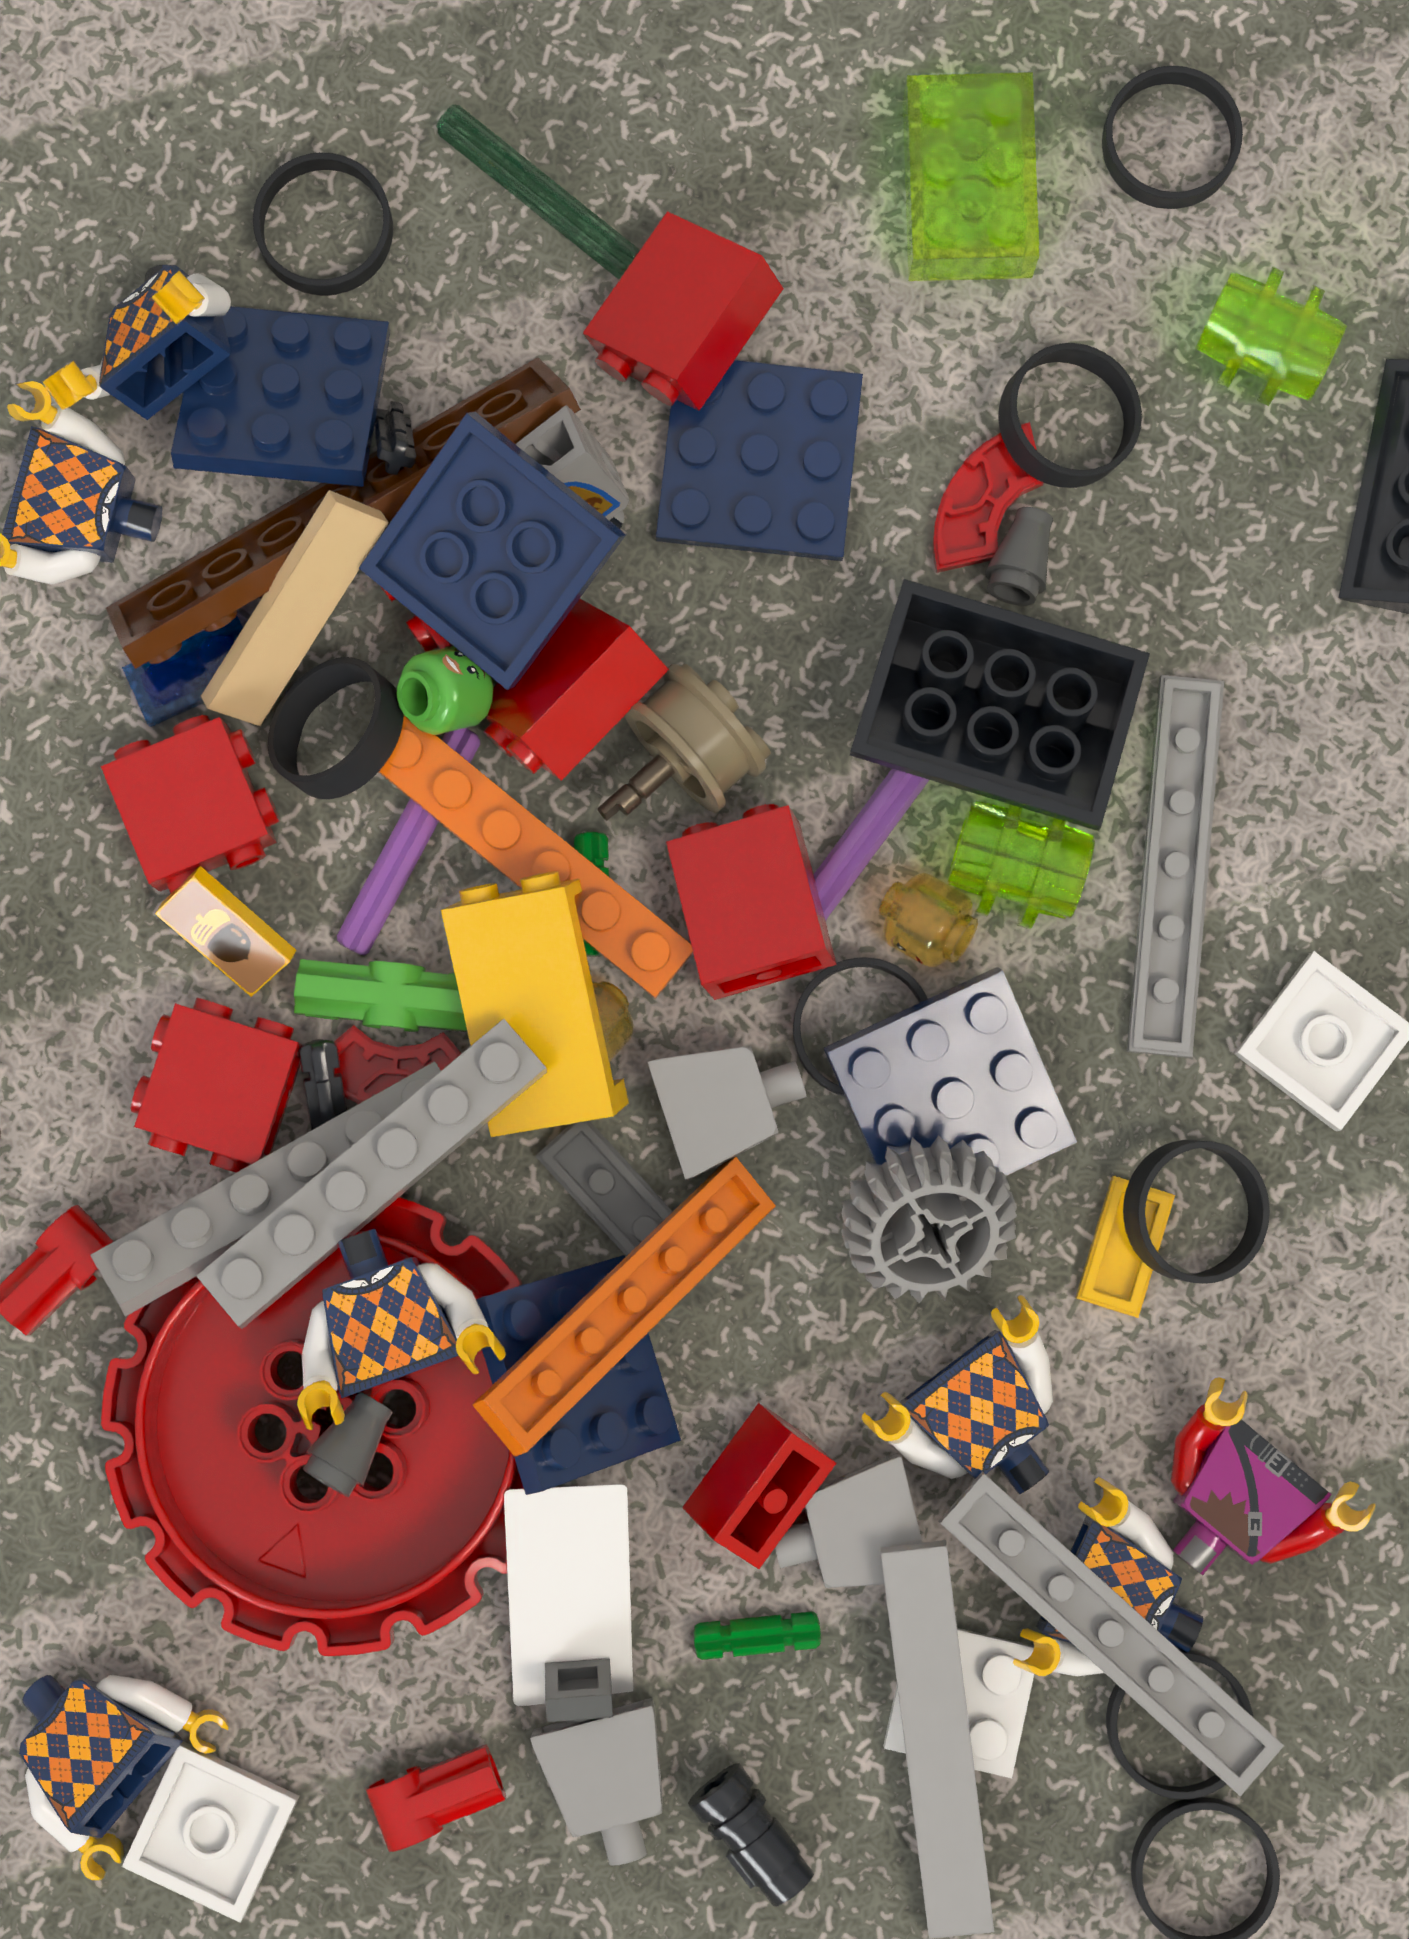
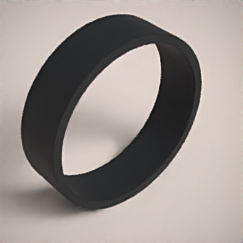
[1102,66,1243,209]
[253,152,393,296]
[998,343,1142,488]
[268,657,404,799]
[793,957,928,1097]
[1123,1140,1270,1284]
[1106,1649,1253,1799]
[1131,1797,1280,1939]

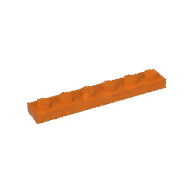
[378,715,693,999]
[472,1157,776,1457]

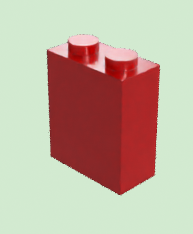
[583,211,784,411]
[483,598,669,781]
[666,804,837,1000]

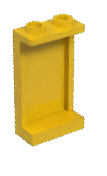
[441,871,629,1137]

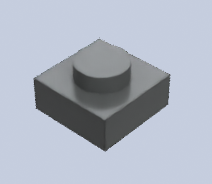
[545,1658,613,1724]

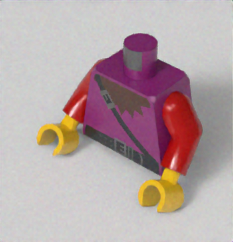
[1171,1377,1376,1576]

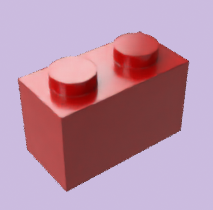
[682,1403,837,1569]

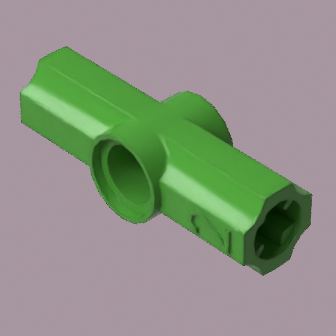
[294,959,467,1032]

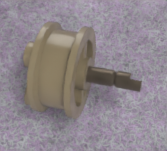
[597,664,771,822]

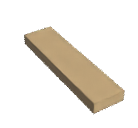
[201,490,389,726]

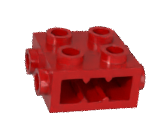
[100,715,280,894]
[131,997,302,1173]

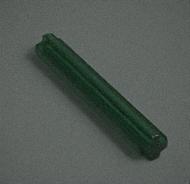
[436,104,639,279]

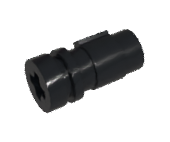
[688,1763,814,1906]

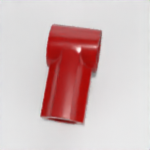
[0,1205,114,1336]
[365,1744,506,1852]

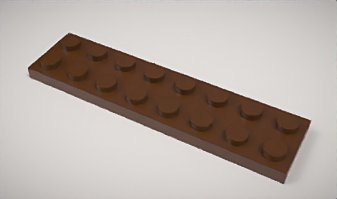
[106,357,581,669]

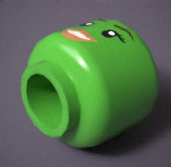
[397,646,493,735]

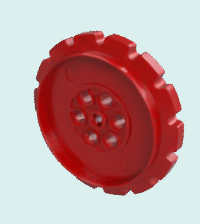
[101,1197,524,1656]

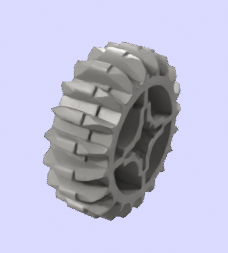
[841,1135,1017,1303]

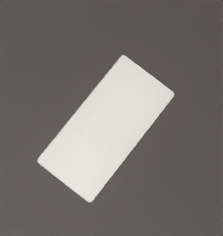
[504,1484,633,1706]

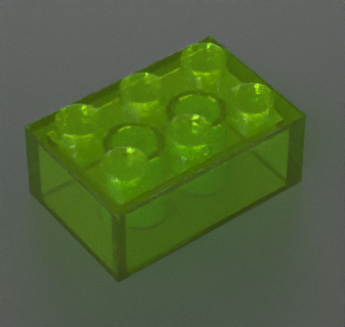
[903,72,1040,281]

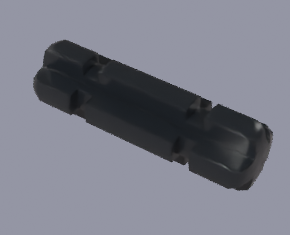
[374,401,416,475]
[299,1039,347,1130]

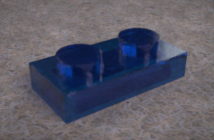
[122,616,244,727]

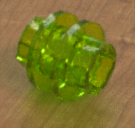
[1195,266,1347,406]
[947,801,1095,930]

